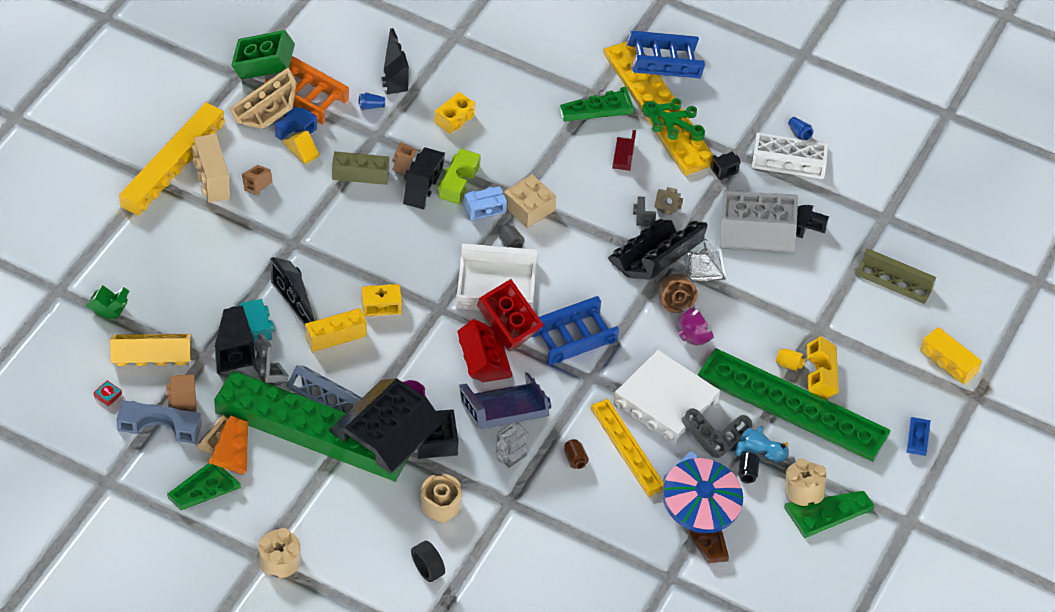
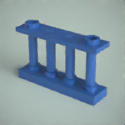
[626,30,705,78]
[532,296,619,365]

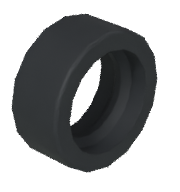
[411,540,445,582]

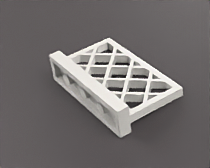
[751,133,828,179]

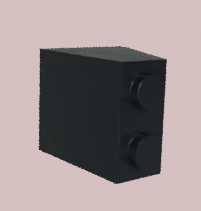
[215,305,255,373]

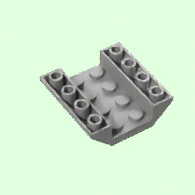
[719,190,798,253]

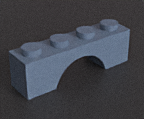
[116,400,202,444]

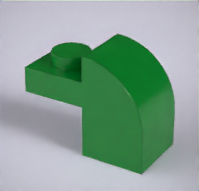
[86,285,130,319]

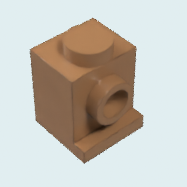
[392,142,417,175]
[242,165,273,195]

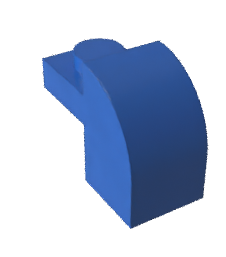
[275,107,317,141]

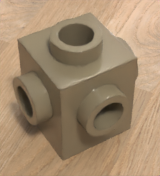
[654,187,683,215]

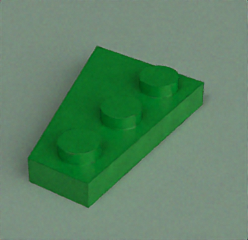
[167,463,241,510]

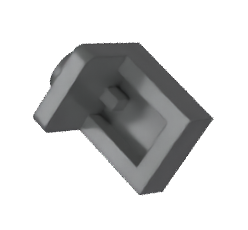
[633,196,656,226]

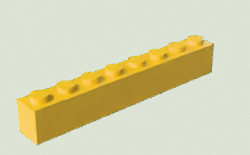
[119,102,225,216]

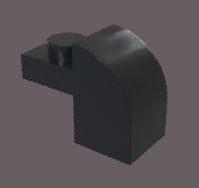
[796,205,829,239]

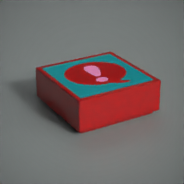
[94,380,122,407]

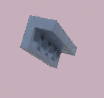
[287,365,363,412]

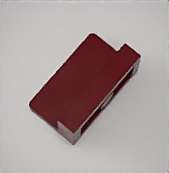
[612,130,636,171]

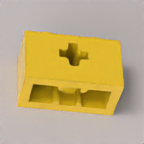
[361,284,402,316]

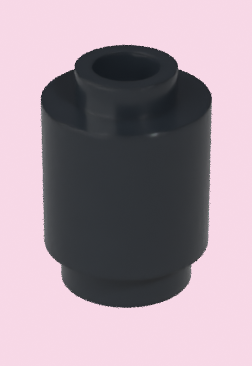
[738,453,760,484]

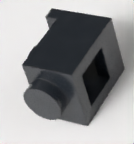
[710,151,741,180]

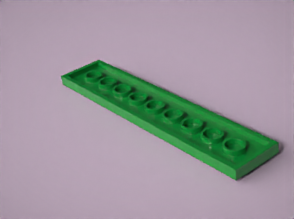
[698,348,891,462]

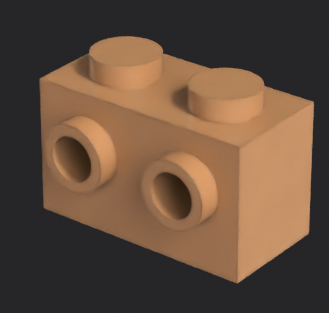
[166,374,197,412]

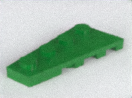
[560,86,634,122]
[784,491,874,539]

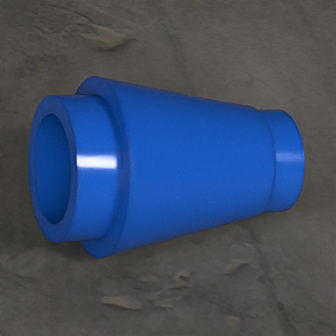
[358,92,385,110]
[788,117,814,140]

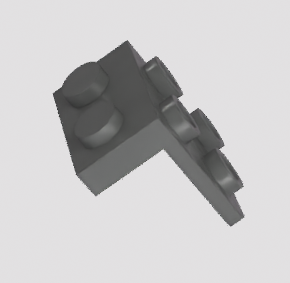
[253,334,289,385]

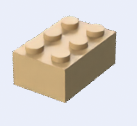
[192,134,230,203]

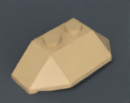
[229,68,297,129]

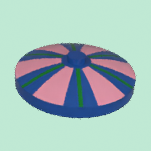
[662,458,743,533]

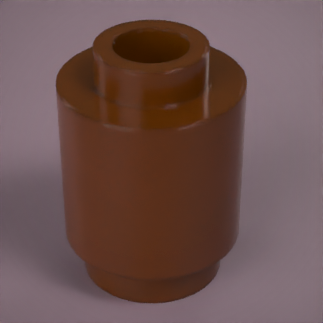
[564,439,589,469]

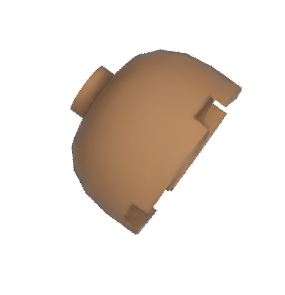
[658,274,698,313]

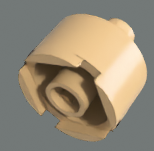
[785,459,826,506]
[421,474,462,523]
[259,528,301,578]

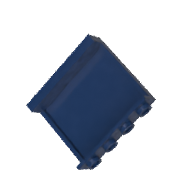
[459,372,551,429]

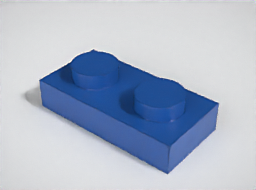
[906,417,931,456]

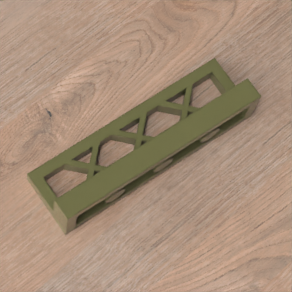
[856,248,937,304]

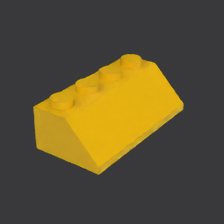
[110,334,192,366]

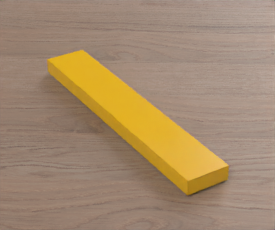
[591,399,664,497]

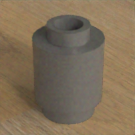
[498,224,525,248]

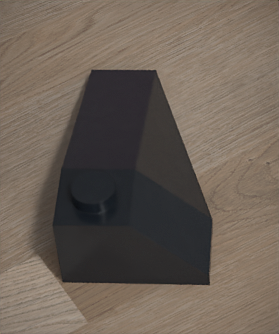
[381,28,409,94]
[270,257,315,325]

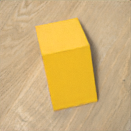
[283,131,319,165]

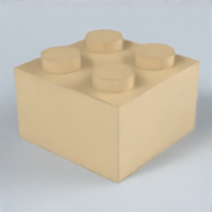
[504,174,556,228]

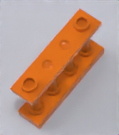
[265,56,349,125]

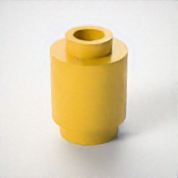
[776,348,806,372]

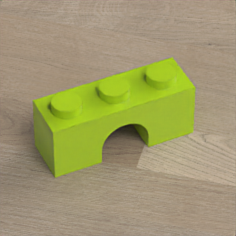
[437,148,481,205]

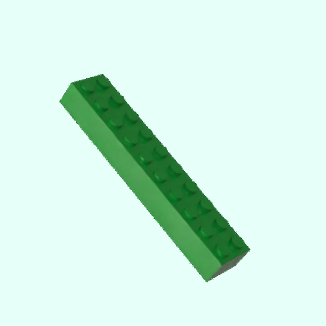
[214,370,411,482]

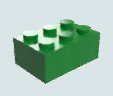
[231,30,295,80]

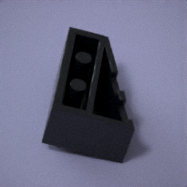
[403,147,445,210]

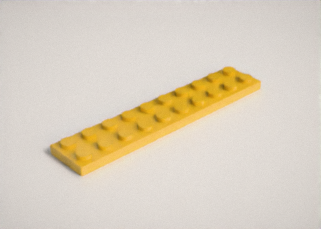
[603,41,713,176]

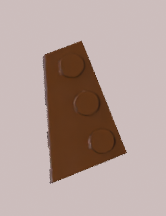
[684,528,729,564]

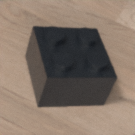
[417,409,459,459]

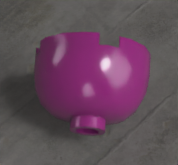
[678,306,714,346]

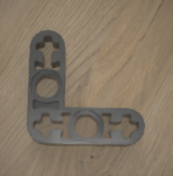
[681,408,753,458]

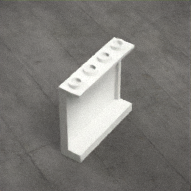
[456,243,537,310]
[614,350,720,445]

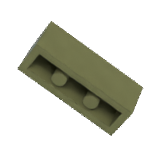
[332,151,390,185]

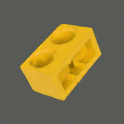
[434,92,475,134]

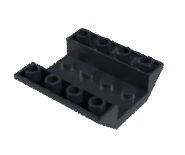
[608,219,708,280]
[329,378,443,474]

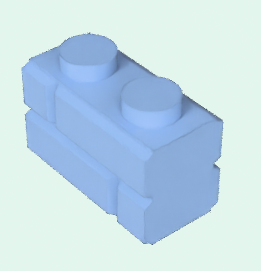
[464,186,507,221]

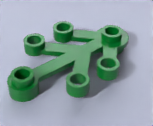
[642,98,705,141]

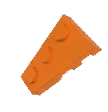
[208,416,248,475]

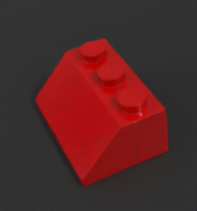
[477,279,544,352]
[457,318,513,383]

